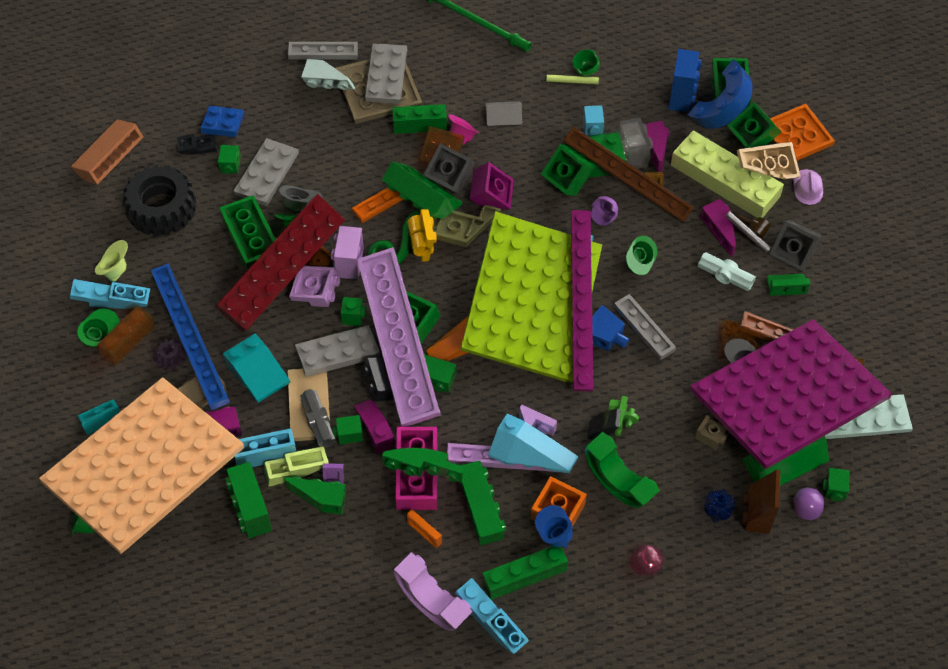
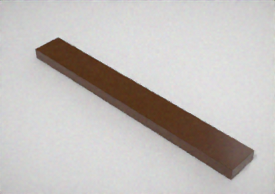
[563,126,694,223]

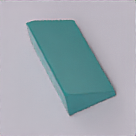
[77,399,120,435]

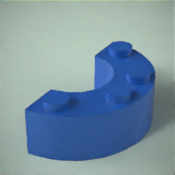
[688,59,752,129]

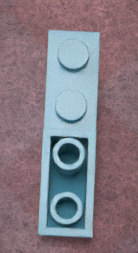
[70,279,150,309]
[455,578,529,655]

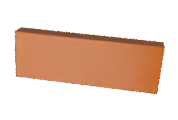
[352,188,404,223]

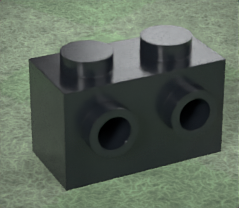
[361,357,394,401]

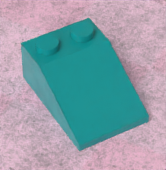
[223,334,291,403]

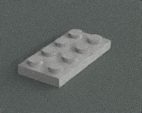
[365,44,407,104]
[234,138,299,206]
[295,325,380,377]

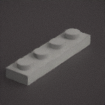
[288,42,358,60]
[614,294,676,360]

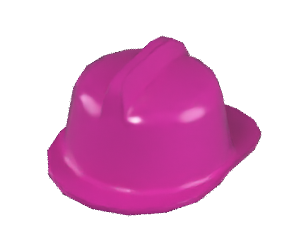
[448,114,479,145]

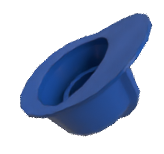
[535,505,573,548]

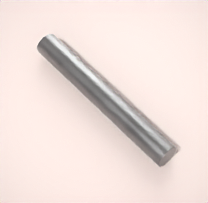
[725,211,771,253]

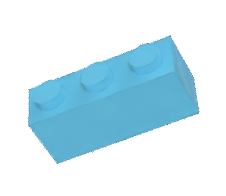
[235,428,296,467]

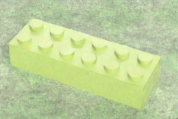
[671,130,784,218]

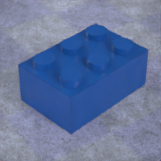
[669,49,702,112]

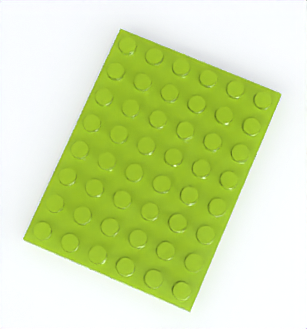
[460,211,602,383]

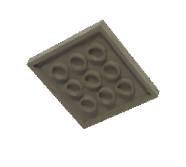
[335,59,422,124]

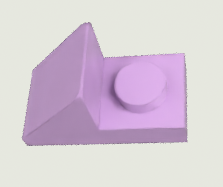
[519,405,557,436]

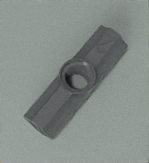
[300,389,335,448]

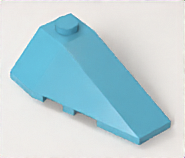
[488,414,578,473]

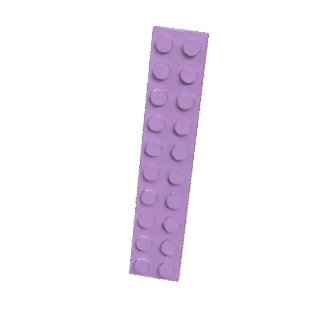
[357,247,441,427]

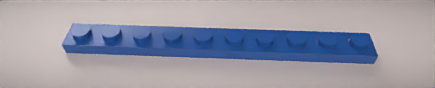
[151,264,230,410]

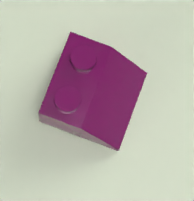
[470,162,514,210]

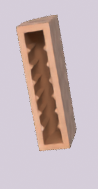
[71,119,143,185]

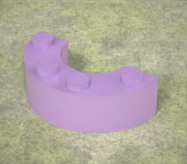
[394,552,473,631]

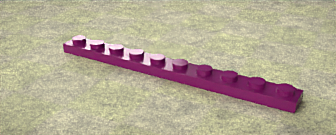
[571,210,593,392]

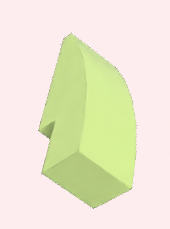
[263,446,329,487]

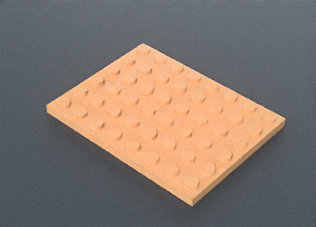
[39,377,244,554]

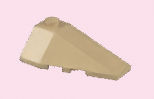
[737,142,801,180]

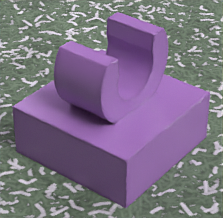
[323,463,344,484]

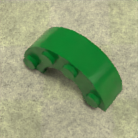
[585,432,660,508]

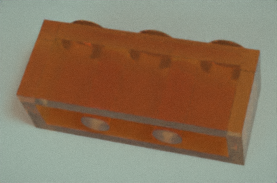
[97,306,155,366]

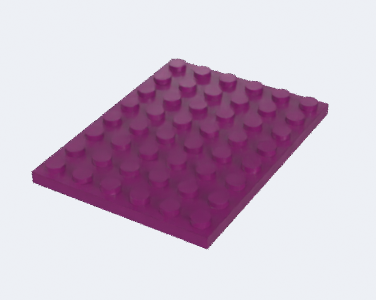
[690,319,892,470]

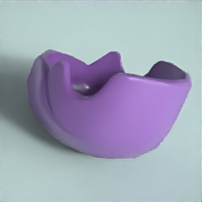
[591,196,618,226]
[793,487,824,520]

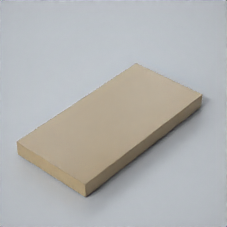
[288,369,330,441]

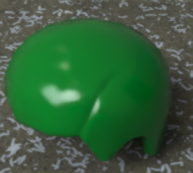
[572,49,600,77]

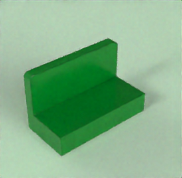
[767,274,810,296]

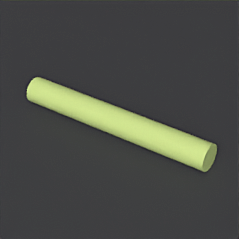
[546,75,599,84]

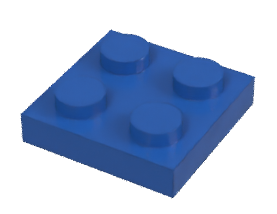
[201,106,244,137]

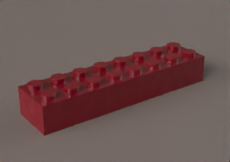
[214,194,345,332]

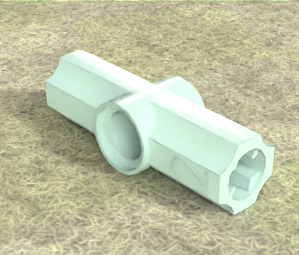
[698,252,756,291]

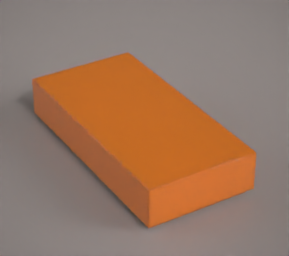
[407,510,442,548]

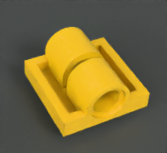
[407,209,437,262]

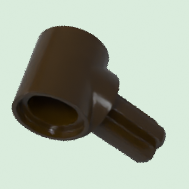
[735,214,770,239]

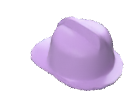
[793,169,823,205]

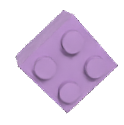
[331,226,364,279]

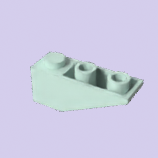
[301,59,355,90]

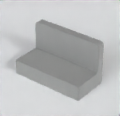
[486,101,522,126]

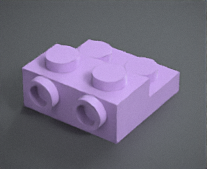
[289,266,340,307]

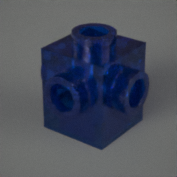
[704,489,735,523]

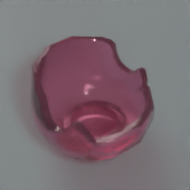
[630,544,664,576]

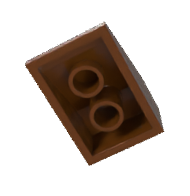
[742,470,780,534]

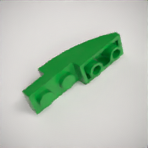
[382,448,465,483]

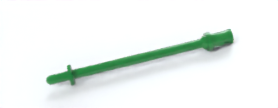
[427,0,532,52]

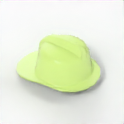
[95,240,128,282]

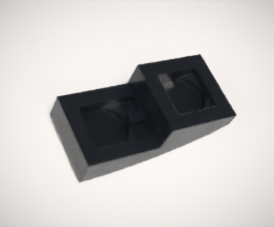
[177,134,217,155]
[588,409,621,440]

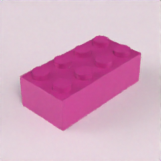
[396,427,437,510]

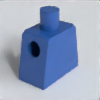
[592,305,630,351]

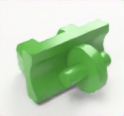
[609,396,639,436]

